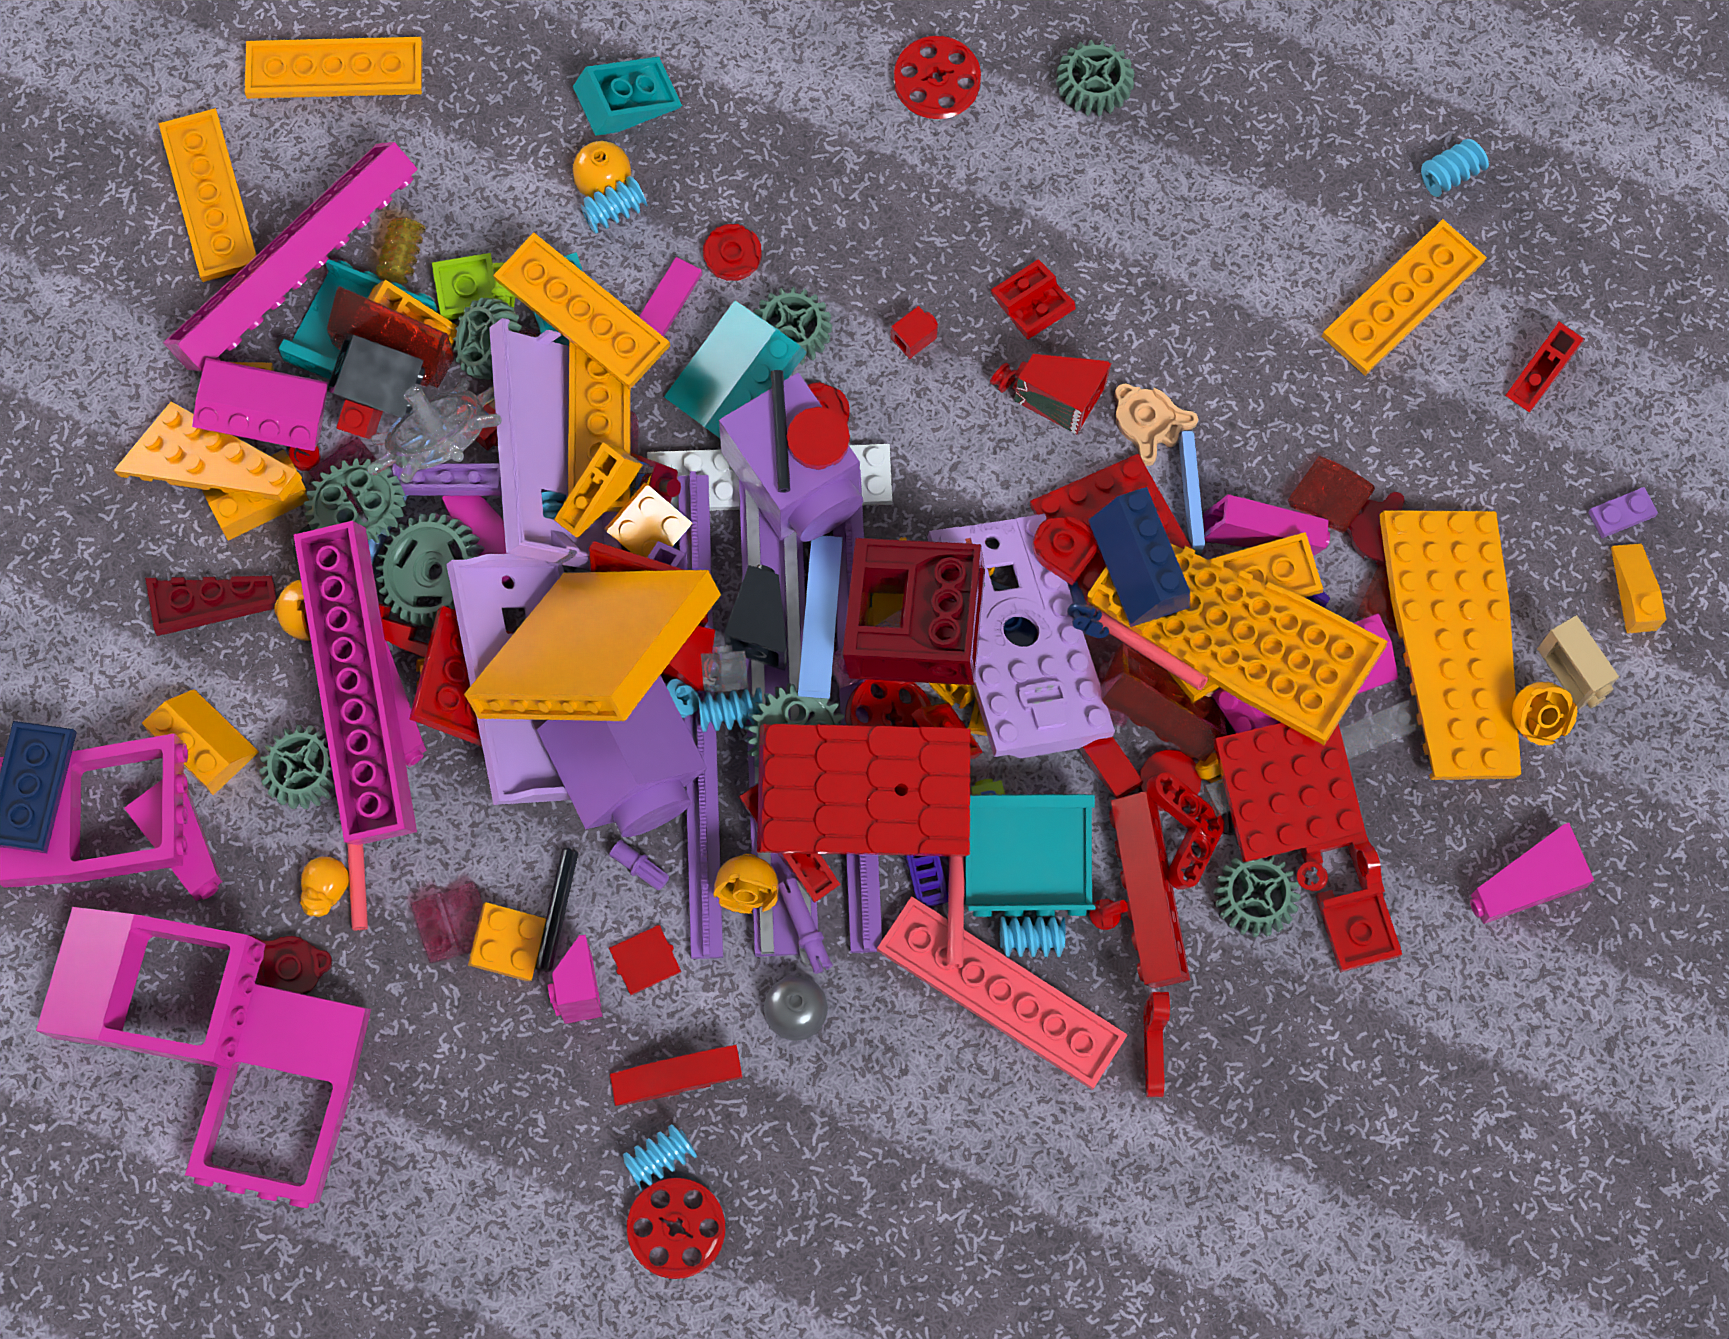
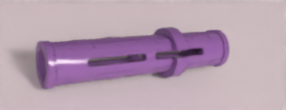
[778,878,833,974]

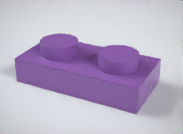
[1588,487,1658,538]

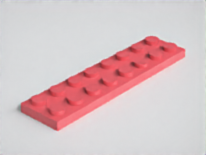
[877,896,1127,1090]

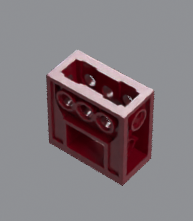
[843,538,985,685]

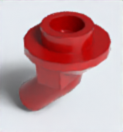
[1089,898,1128,930]

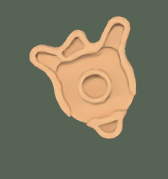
[1114,384,1198,466]

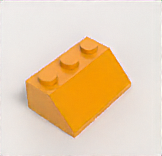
[201,449,309,541]
[142,689,259,795]

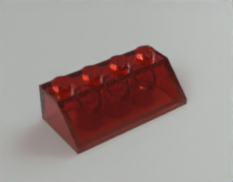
[327,286,454,388]
[1101,643,1227,762]

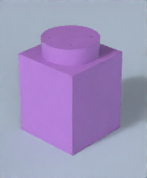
[719,372,863,542]
[537,675,707,837]

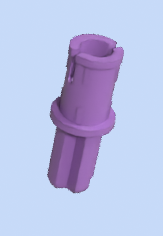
[609,840,669,890]

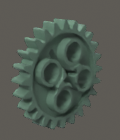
[304,458,406,544]
[745,683,844,768]

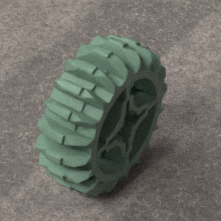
[1056,39,1135,117]
[754,286,832,366]
[452,298,522,380]
[259,725,335,809]
[1214,855,1301,937]

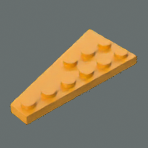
[114,402,302,501]

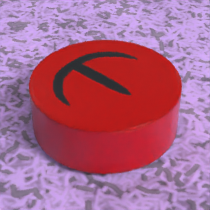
[289,446,321,471]

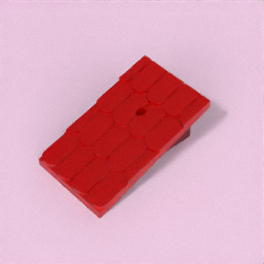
[757,724,971,857]

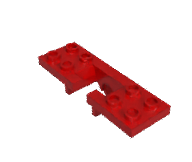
[1300,832,1403,973]

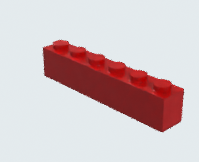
[1109,791,1190,988]

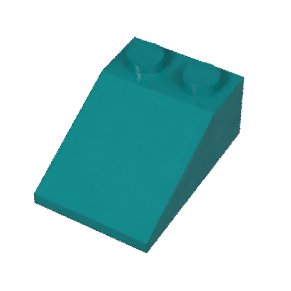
[573,57,682,136]

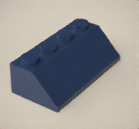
[1088,487,1190,627]

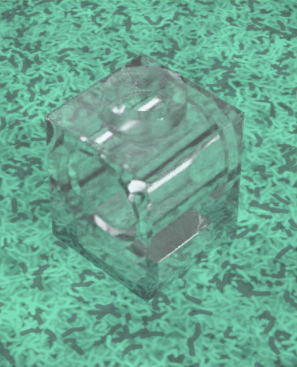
[701,645,748,692]

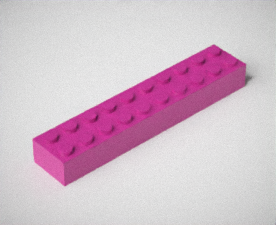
[163,142,418,372]
[294,521,417,845]

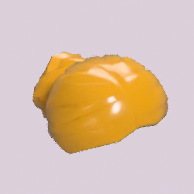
[300,856,349,917]

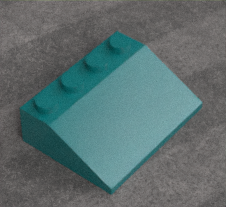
[664,300,807,438]

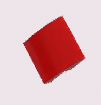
[991,259,1076,340]

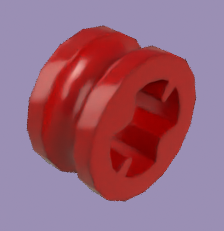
[990,362,1017,393]
[1297,862,1328,891]

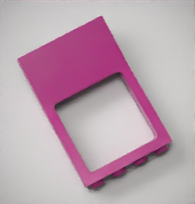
[0,733,188,888]
[36,907,266,1070]
[185,984,371,1208]

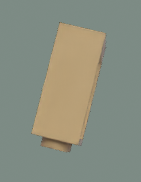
[1537,615,1619,710]

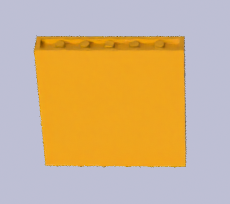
[464,570,721,721]

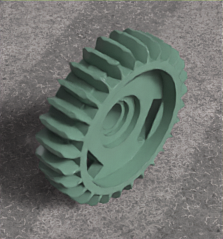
[376,513,485,628]

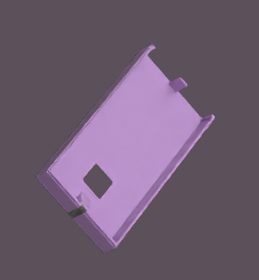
[489,318,621,570]

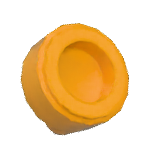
[1195,753,1223,784]

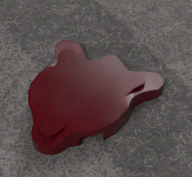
[1332,492,1405,570]
[249,935,333,995]

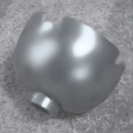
[764,975,828,1041]

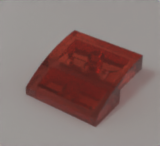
[1288,456,1375,533]

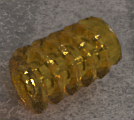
[376,218,426,284]

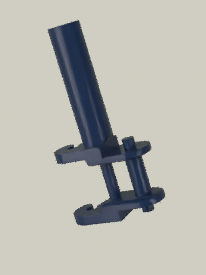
[1067,580,1109,638]

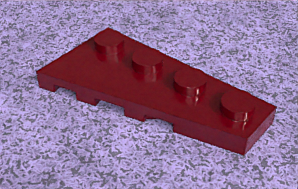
[145,576,278,636]

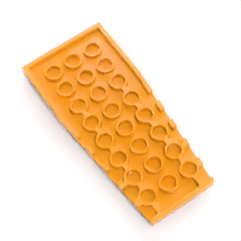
[1379,510,1521,780]
[1088,543,1387,745]

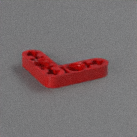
[1147,772,1224,890]
[1143,992,1170,1097]

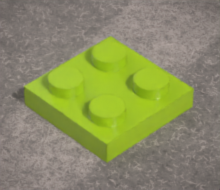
[432,253,496,320]

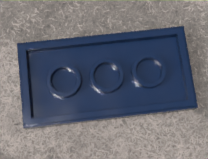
[0,721,77,854]

